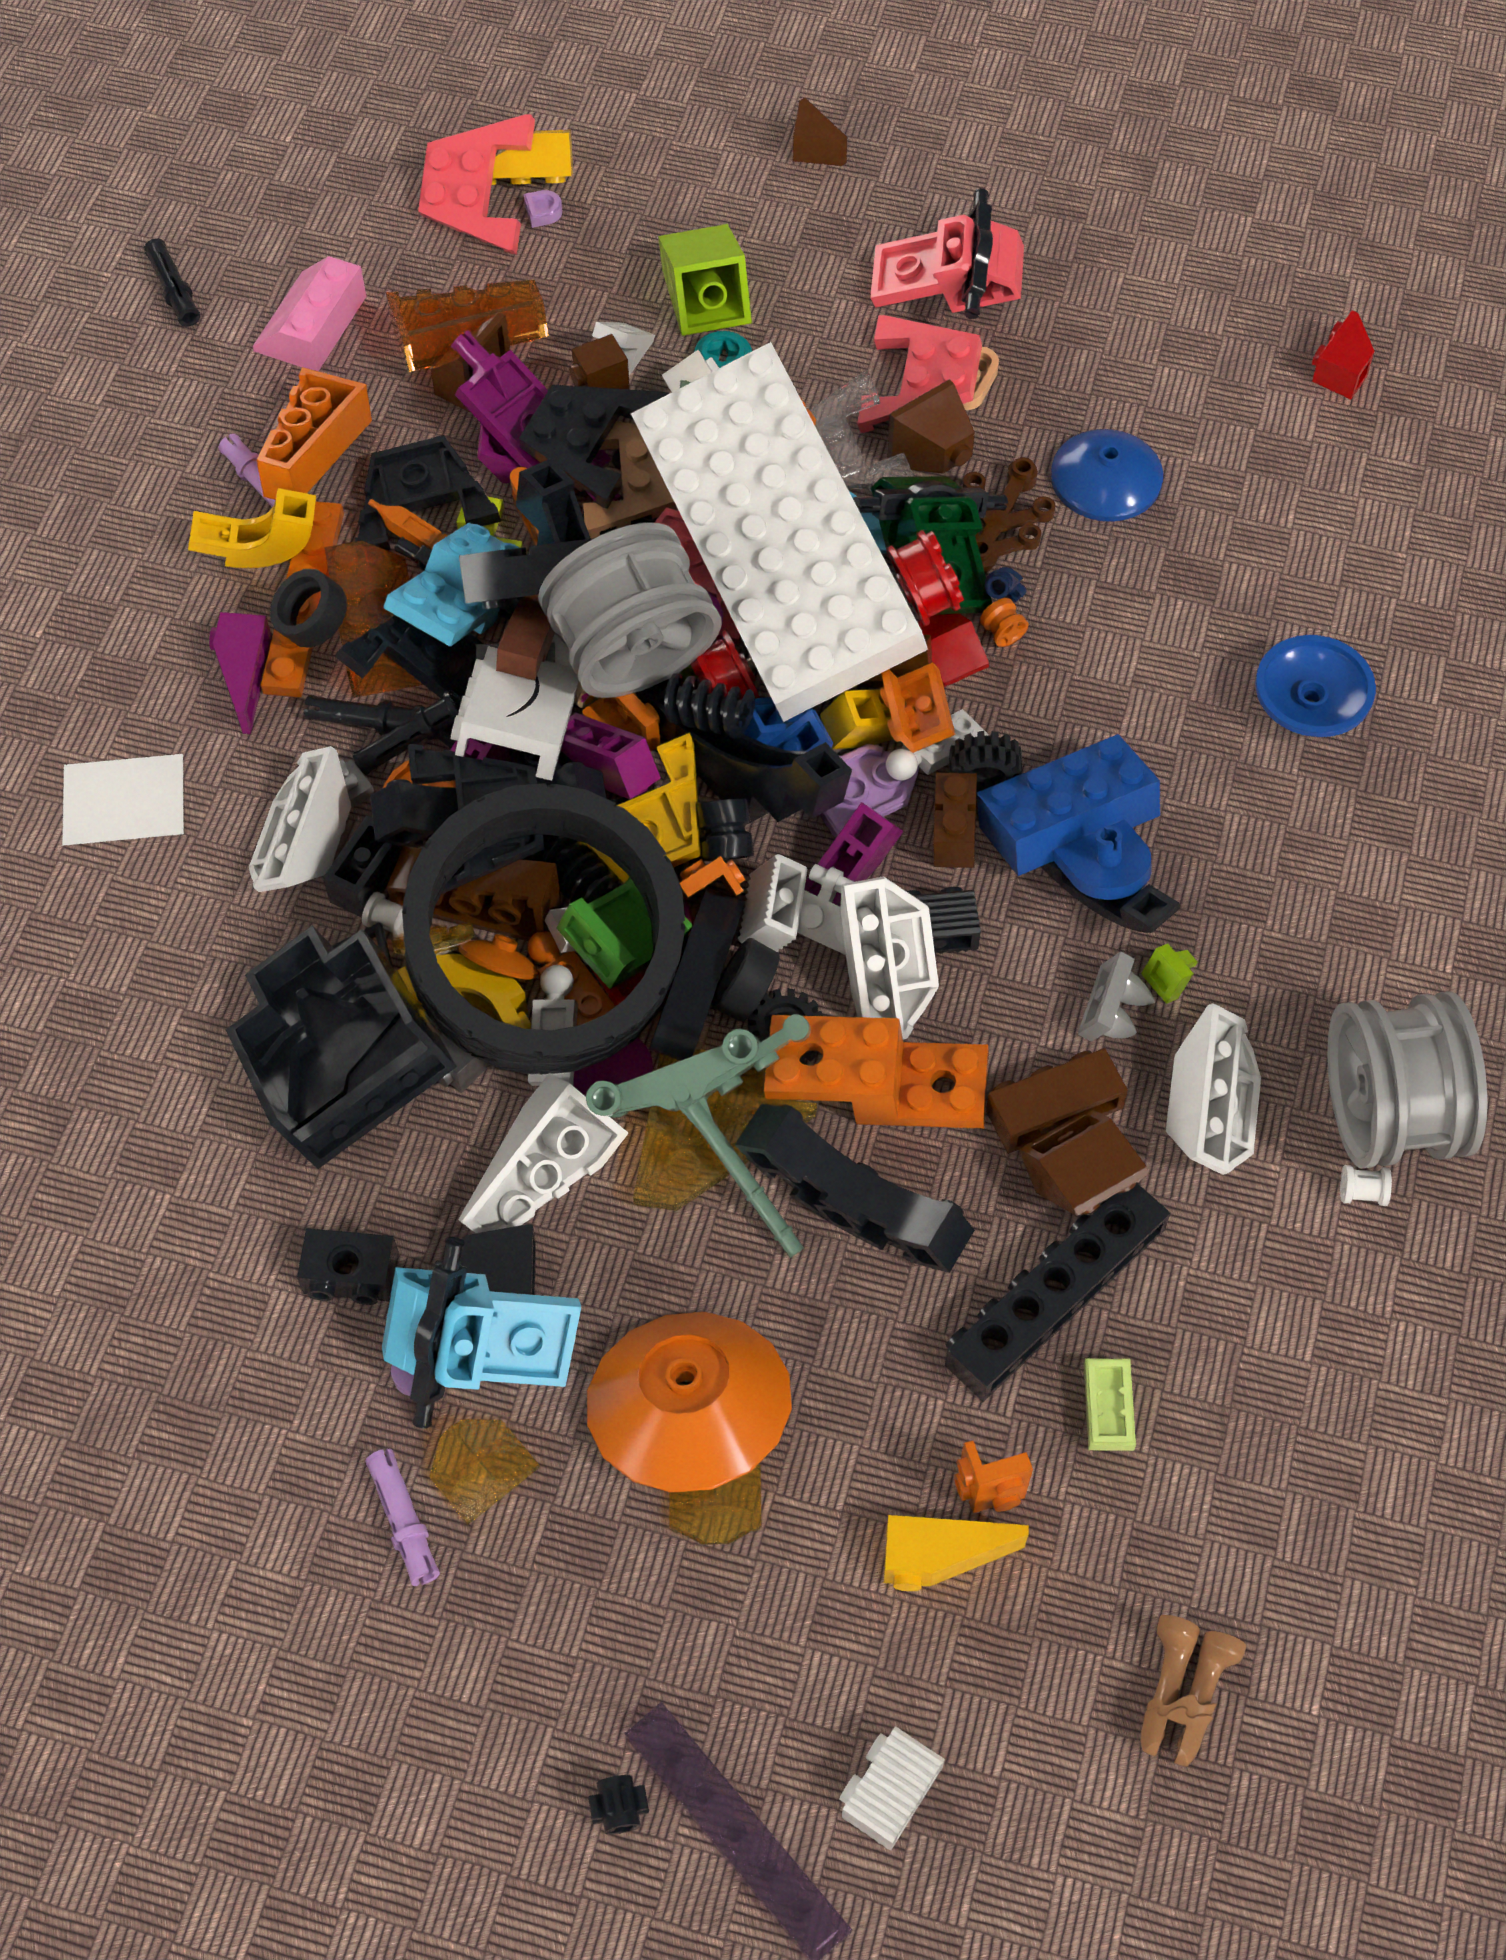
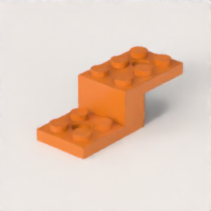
[764,1015,989,1129]

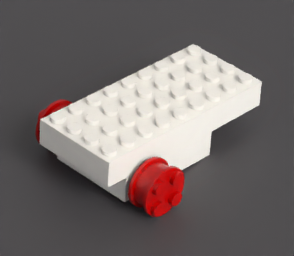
[631,342,964,722]

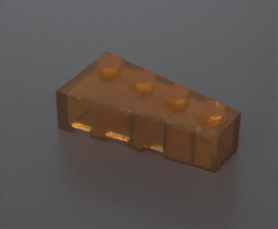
[385,280,549,372]

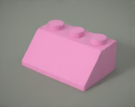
[253,256,367,371]

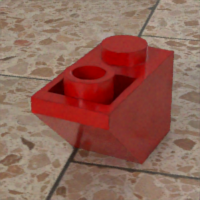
[1312,310,1375,400]

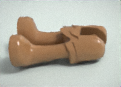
[1140,1615,1246,1767]

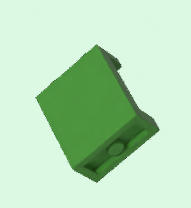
[556,876,692,989]

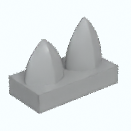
[1078,951,1155,1042]

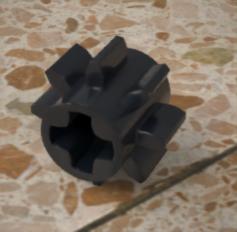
[588,1775,649,1834]

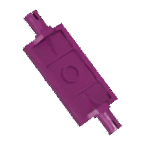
[451,330,622,502]

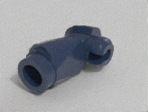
[984,567,1027,603]

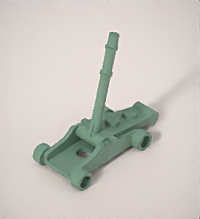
[586,1014,811,1258]

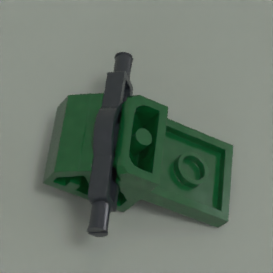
[853,476,1008,615]

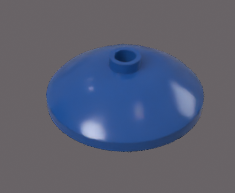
[1051,429,1163,522]
[1255,635,1376,737]

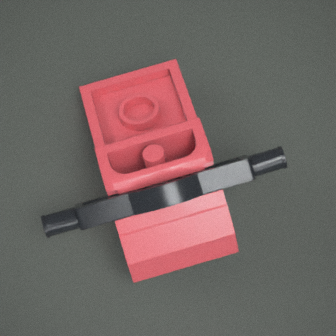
[870,188,1024,319]

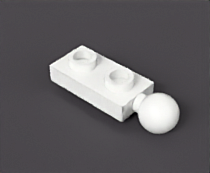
[886,709,988,780]
[528,965,578,1086]

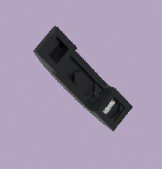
[1041,861,1180,933]

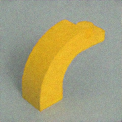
[188,488,316,568]
[397,954,531,1029]

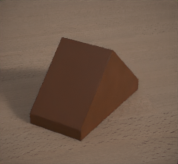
[793,98,847,166]

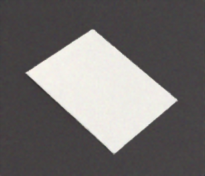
[62,754,184,846]

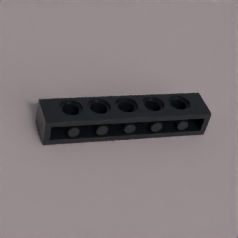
[945,1182,1171,1402]

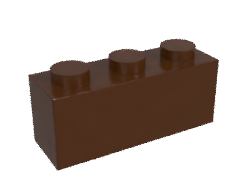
[986,1048,1128,1154]

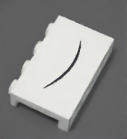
[451,646,579,781]

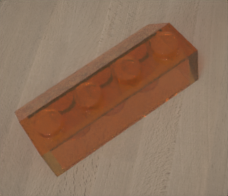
[324,541,423,698]

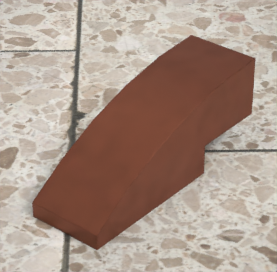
[496,595,555,680]

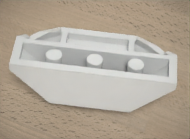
[249,746,351,892]
[840,876,939,1039]
[1166,1003,1261,1175]

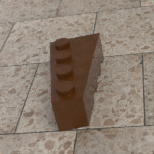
[387,846,562,941]

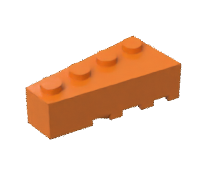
[256,367,372,500]

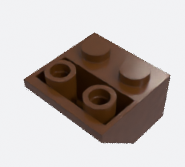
[1019,1108,1150,1216]

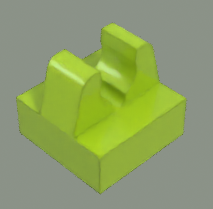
[1141,943,1198,1004]

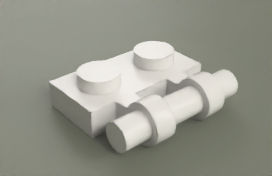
[797,864,854,955]

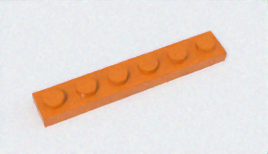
[261,501,344,698]

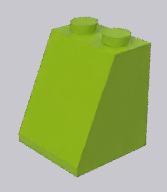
[658,224,752,336]

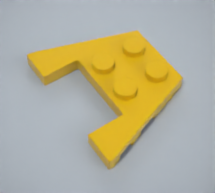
[587,733,701,885]

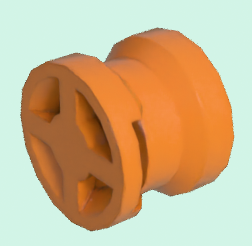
[980,598,1029,647]

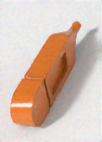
[368,499,447,550]

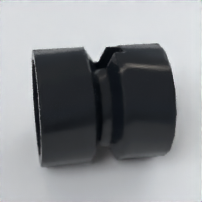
[696,799,754,862]

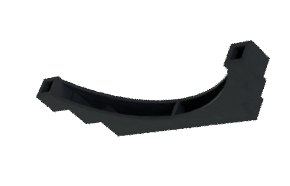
[516,458,852,824]

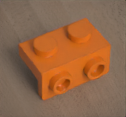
[880,662,956,753]
[582,693,661,752]
[679,856,745,900]
[954,1440,1033,1513]

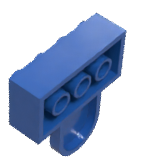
[976,734,1160,900]

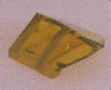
[429,1419,540,1525]
[669,1465,762,1545]

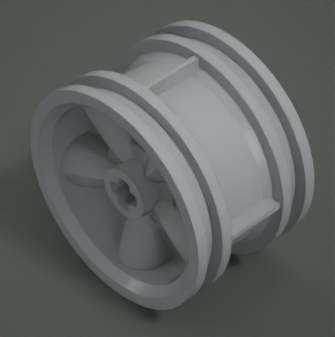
[538,523,722,698]
[1327,991,1487,1169]

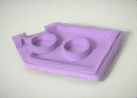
[820,743,920,837]

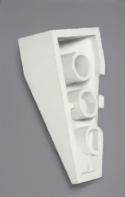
[458,1073,628,1233]

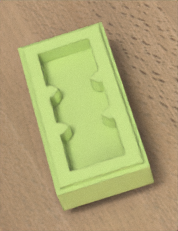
[1084,1358,1136,1451]

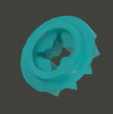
[694,331,752,368]

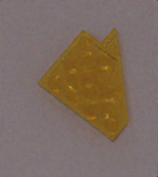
[633,1049,817,1211]

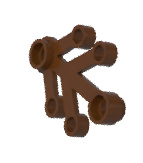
[962,457,1056,573]

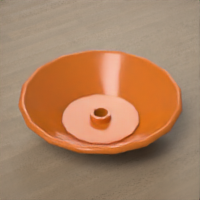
[587,1312,792,1493]

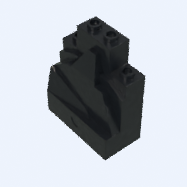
[226,925,457,1169]

